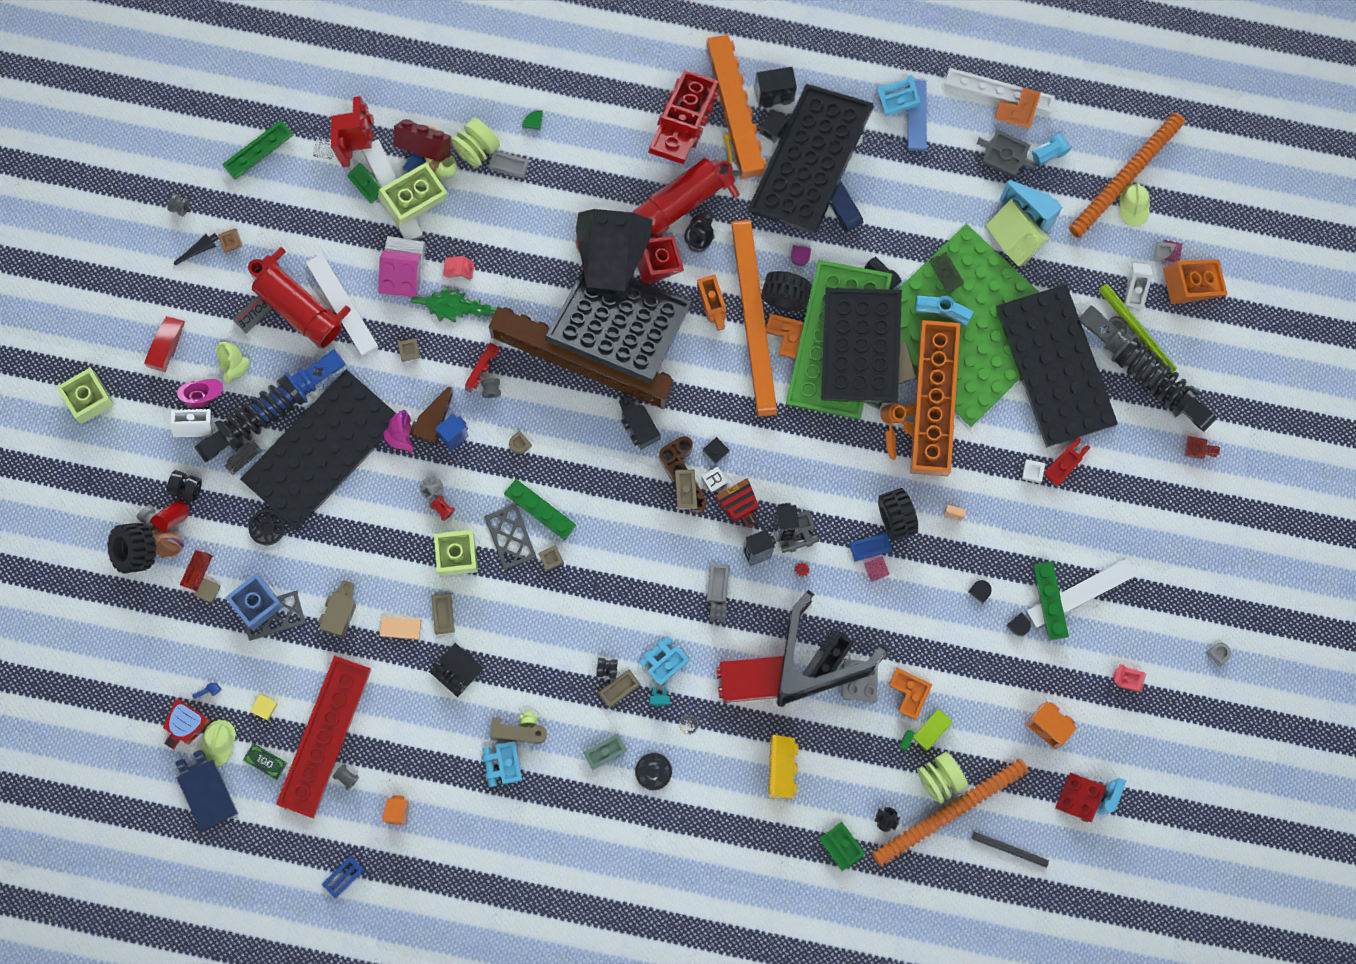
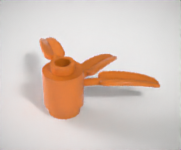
[880,404,915,460]

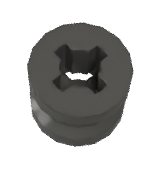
[167,194,190,217]
[481,378,501,398]
[709,602,727,623]

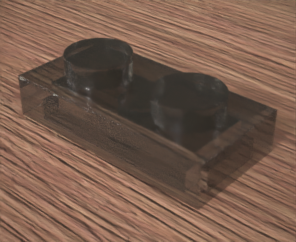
[224,441,262,476]

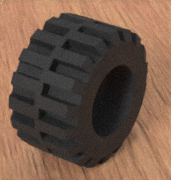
[761,271,812,311]
[878,488,918,541]
[107,523,157,574]

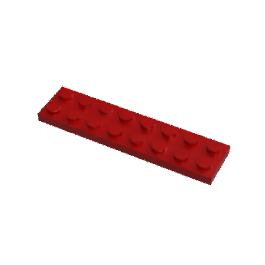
[276,656,372,819]

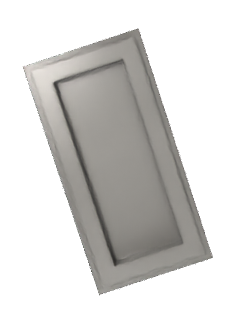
[488,151,529,179]
[707,563,730,604]

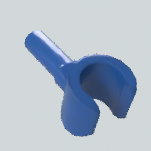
[192,683,221,699]

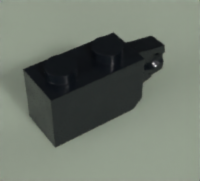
[619,395,661,450]

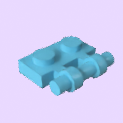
[638,636,690,686]
[482,741,522,787]

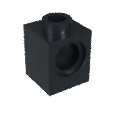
[760,109,788,143]

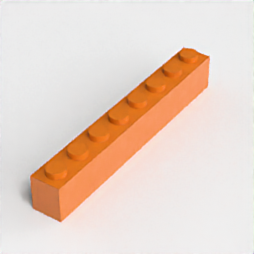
[706,34,766,180]

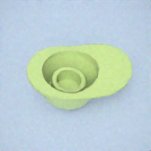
[1120,184,1150,227]
[200,720,236,767]

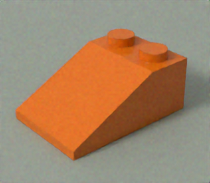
[1163,259,1228,304]

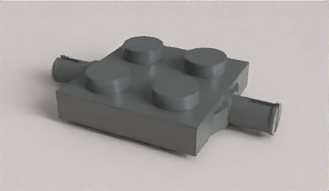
[976,129,1036,178]

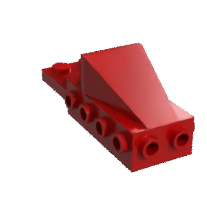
[648,70,719,165]

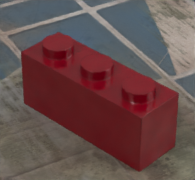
[393,119,451,162]

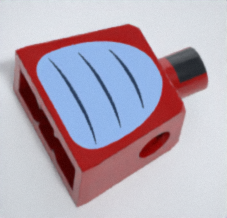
[163,699,211,750]

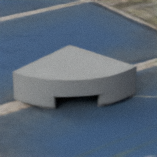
[1154,242,1176,262]

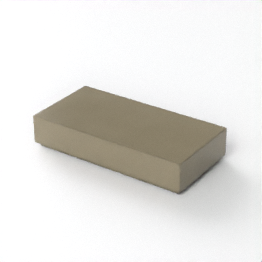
[431,593,455,635]
[598,669,641,709]

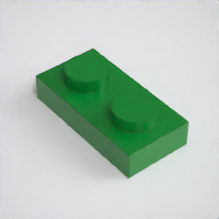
[347,163,382,203]

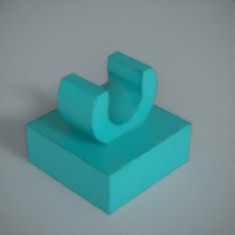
[650,687,670,706]

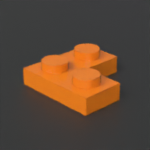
[994,88,1041,128]
[766,313,804,360]
[888,668,933,720]

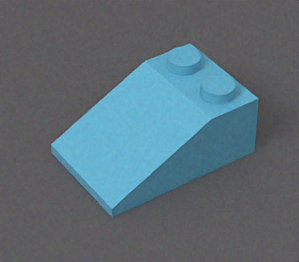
[1000,180,1063,232]

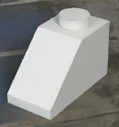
[1124,263,1153,309]

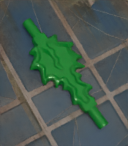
[411,287,497,322]

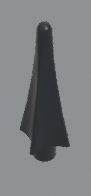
[174,233,219,265]

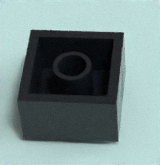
[754,66,797,108]

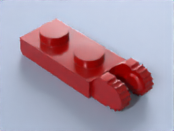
[1043,437,1091,487]

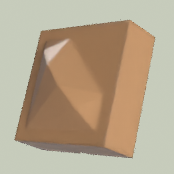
[218,228,243,253]

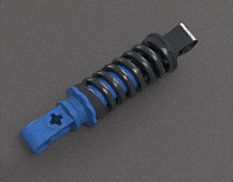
[194,349,346,463]

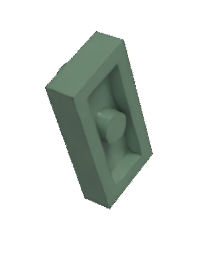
[583,734,627,770]

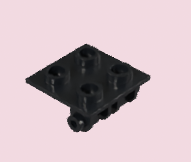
[429,643,484,698]

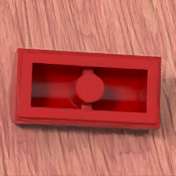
[150,500,189,533]

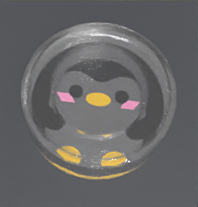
[679,715,699,735]

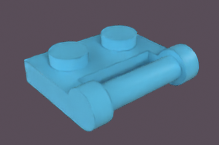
[877,75,922,117]
[1097,778,1126,815]

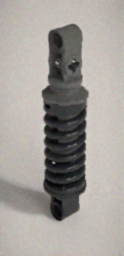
[1078,305,1217,432]

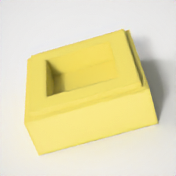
[250,694,278,721]

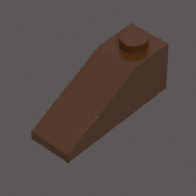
[411,386,454,445]

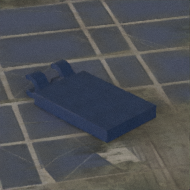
[175,750,239,832]

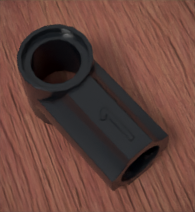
[864,256,902,290]

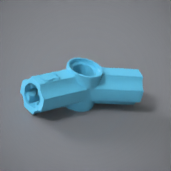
[915,296,974,327]

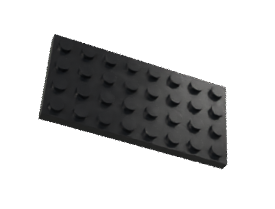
[747,83,874,234]
[995,284,1118,448]
[240,369,397,531]

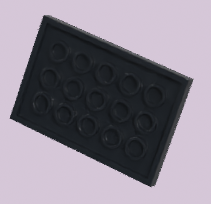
[821,288,902,403]

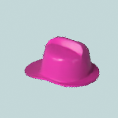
[177,379,223,409]

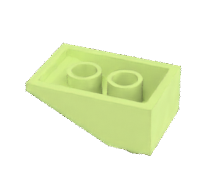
[986,199,1051,267]

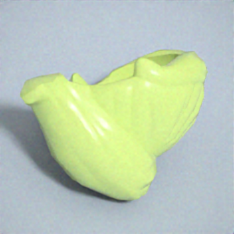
[216,340,250,384]

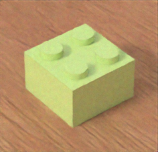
[57,368,115,424]
[434,530,478,577]

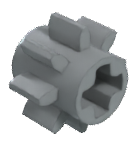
[419,476,444,501]

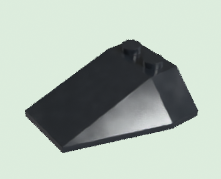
[576,209,653,292]

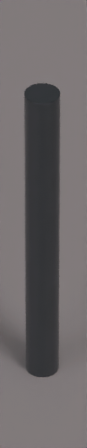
[971,832,1049,868]

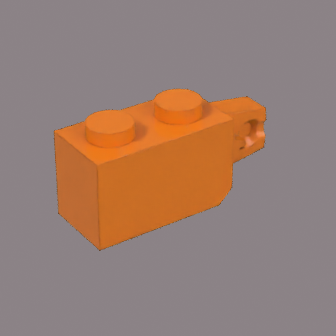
[697,275,727,331]

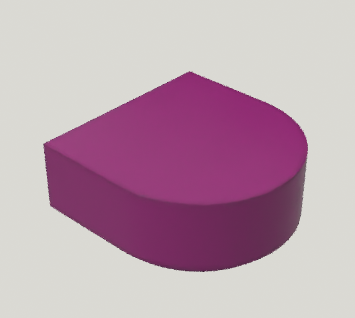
[791,245,811,266]

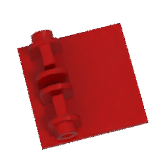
[1055,772,1107,823]

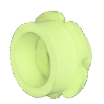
[518,711,538,727]

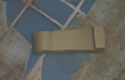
[490,718,547,744]

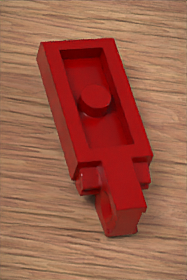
[465,342,500,393]

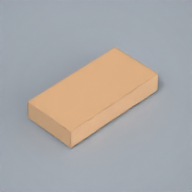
[380,616,421,640]

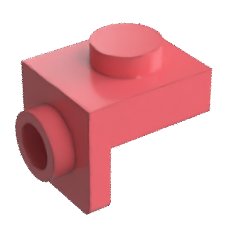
[443,256,474,280]
[1113,664,1146,693]

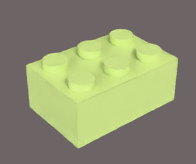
[378,162,447,227]

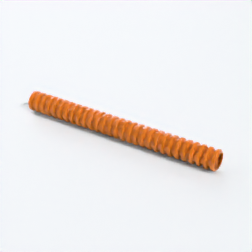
[1068,112,1185,238]
[872,758,1028,867]

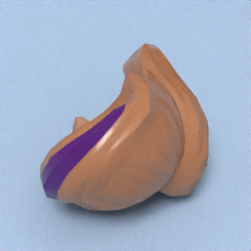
[151,527,184,559]

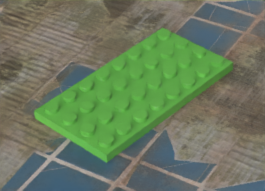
[786,260,892,420]

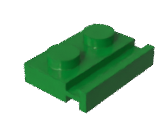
[819,821,865,871]

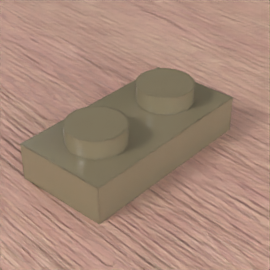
[675,469,697,510]

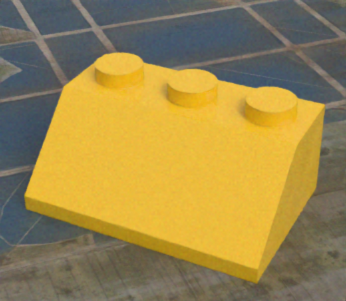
[768,735,798,800]

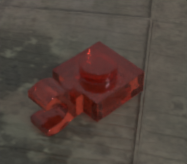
[1185,436,1220,459]

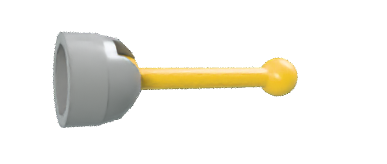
[723,134,741,177]

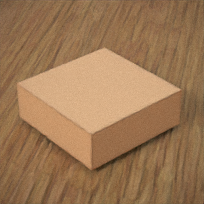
[944,505,966,521]

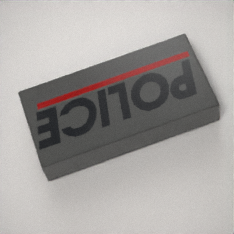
[232,296,273,333]

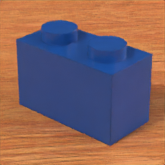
[435,413,469,451]

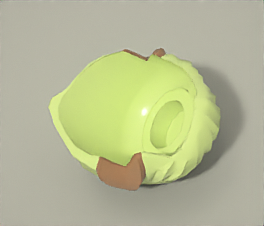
[425,155,458,179]

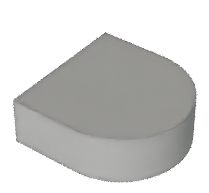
[1206,643,1231,667]

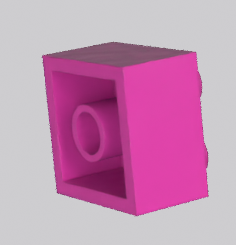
[378,250,421,297]

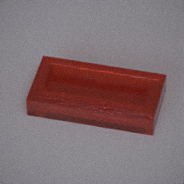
[180,550,213,591]

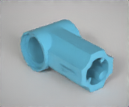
[1032,133,1071,166]

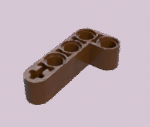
[659,436,707,515]

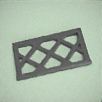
[484,504,537,570]
[244,590,306,641]

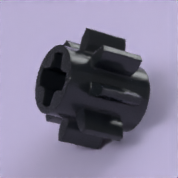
[874,807,900,832]

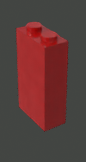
[716,656,784,703]

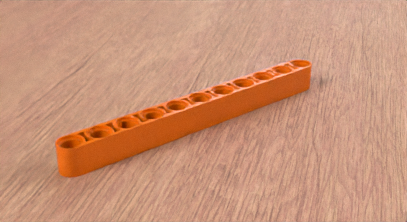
[732,220,777,417]

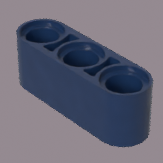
[830,180,864,232]

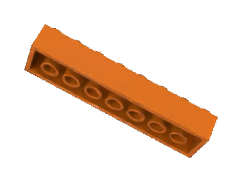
[910,320,960,477]

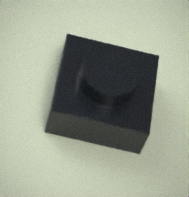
[703,437,730,465]

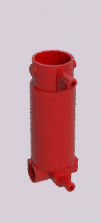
[632,158,740,238]
[248,247,351,349]

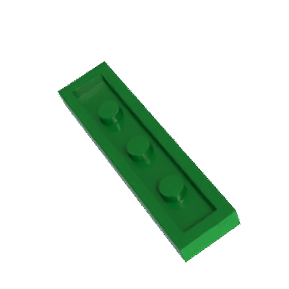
[222,120,293,180]
[504,479,576,541]
[1033,561,1069,641]

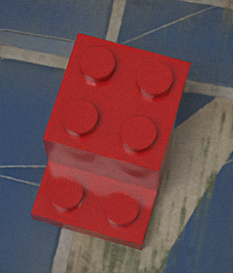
[330,96,374,168]

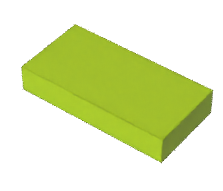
[913,708,953,751]

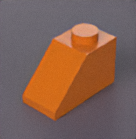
[382,795,409,825]

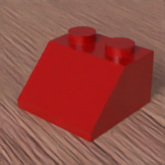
[638,236,684,283]

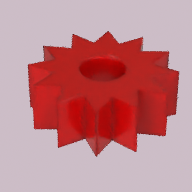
[795,562,810,577]

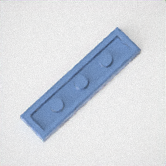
[907,80,927,151]

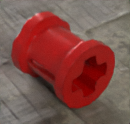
[430,496,455,521]

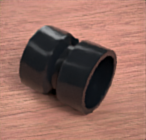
[166,470,202,502]

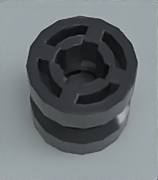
[596,657,618,679]

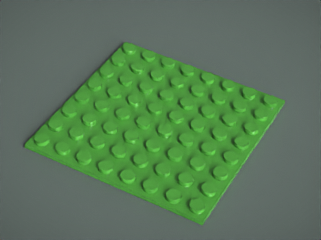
[897,223,1039,427]

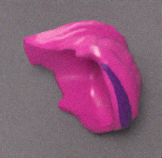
[383,410,414,453]

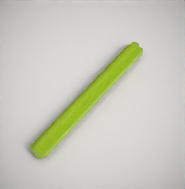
[1099,284,1177,375]

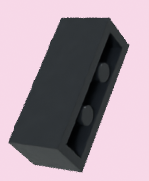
[773,503,799,542]
[743,529,776,566]
[802,631,855,678]

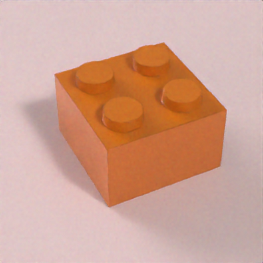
[1025,701,1078,749]

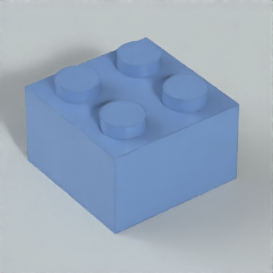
[225,573,284,631]

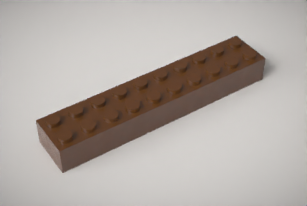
[489,307,674,409]

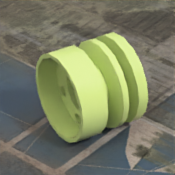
[451,117,500,168]
[917,752,968,805]

